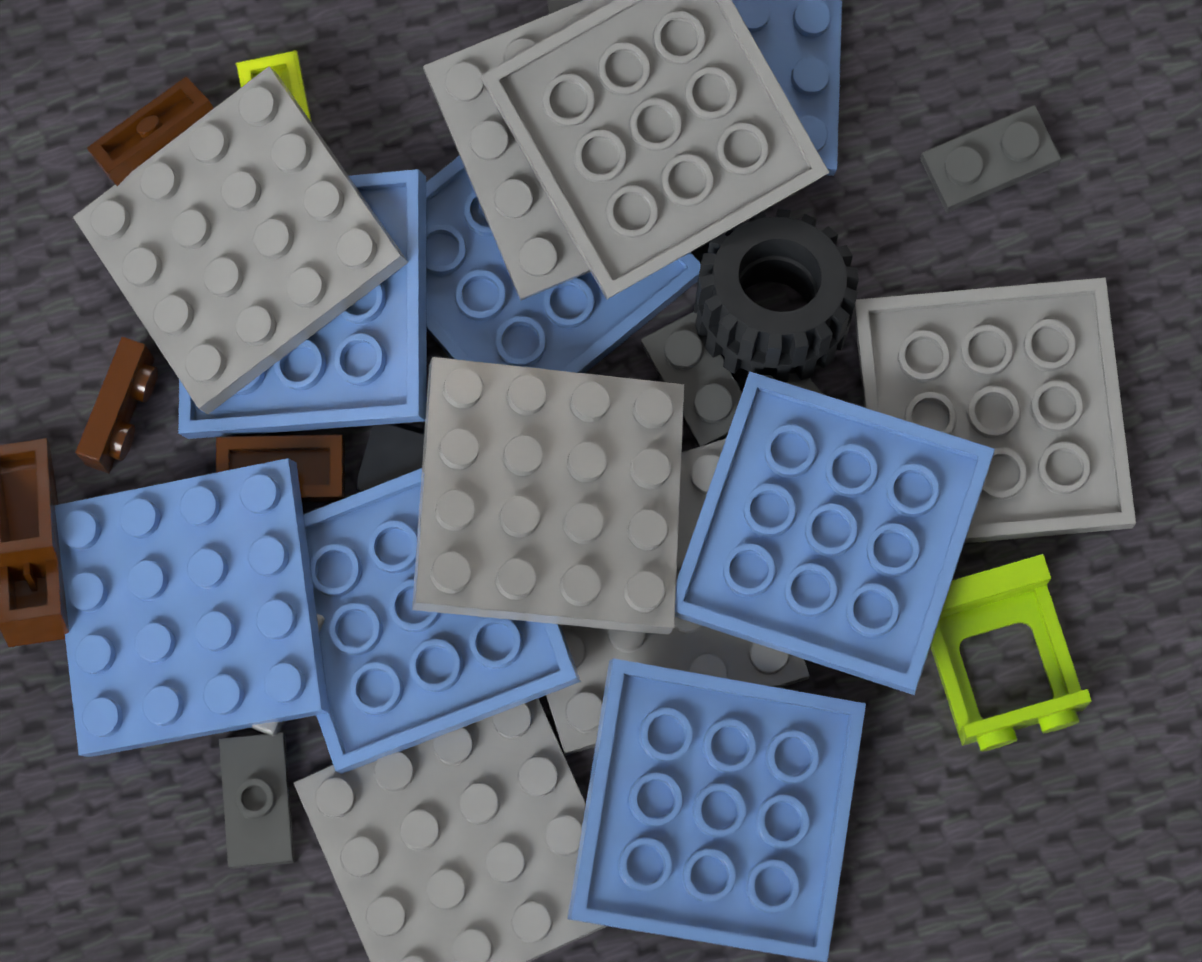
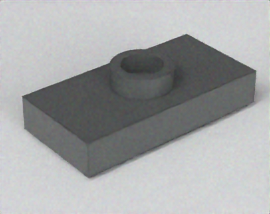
[219,733,295,869]

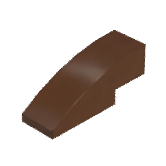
[0,438,69,647]

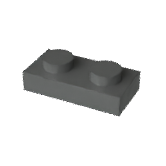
[920,105,1061,214]
[641,312,742,447]

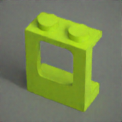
[931,554,1091,752]

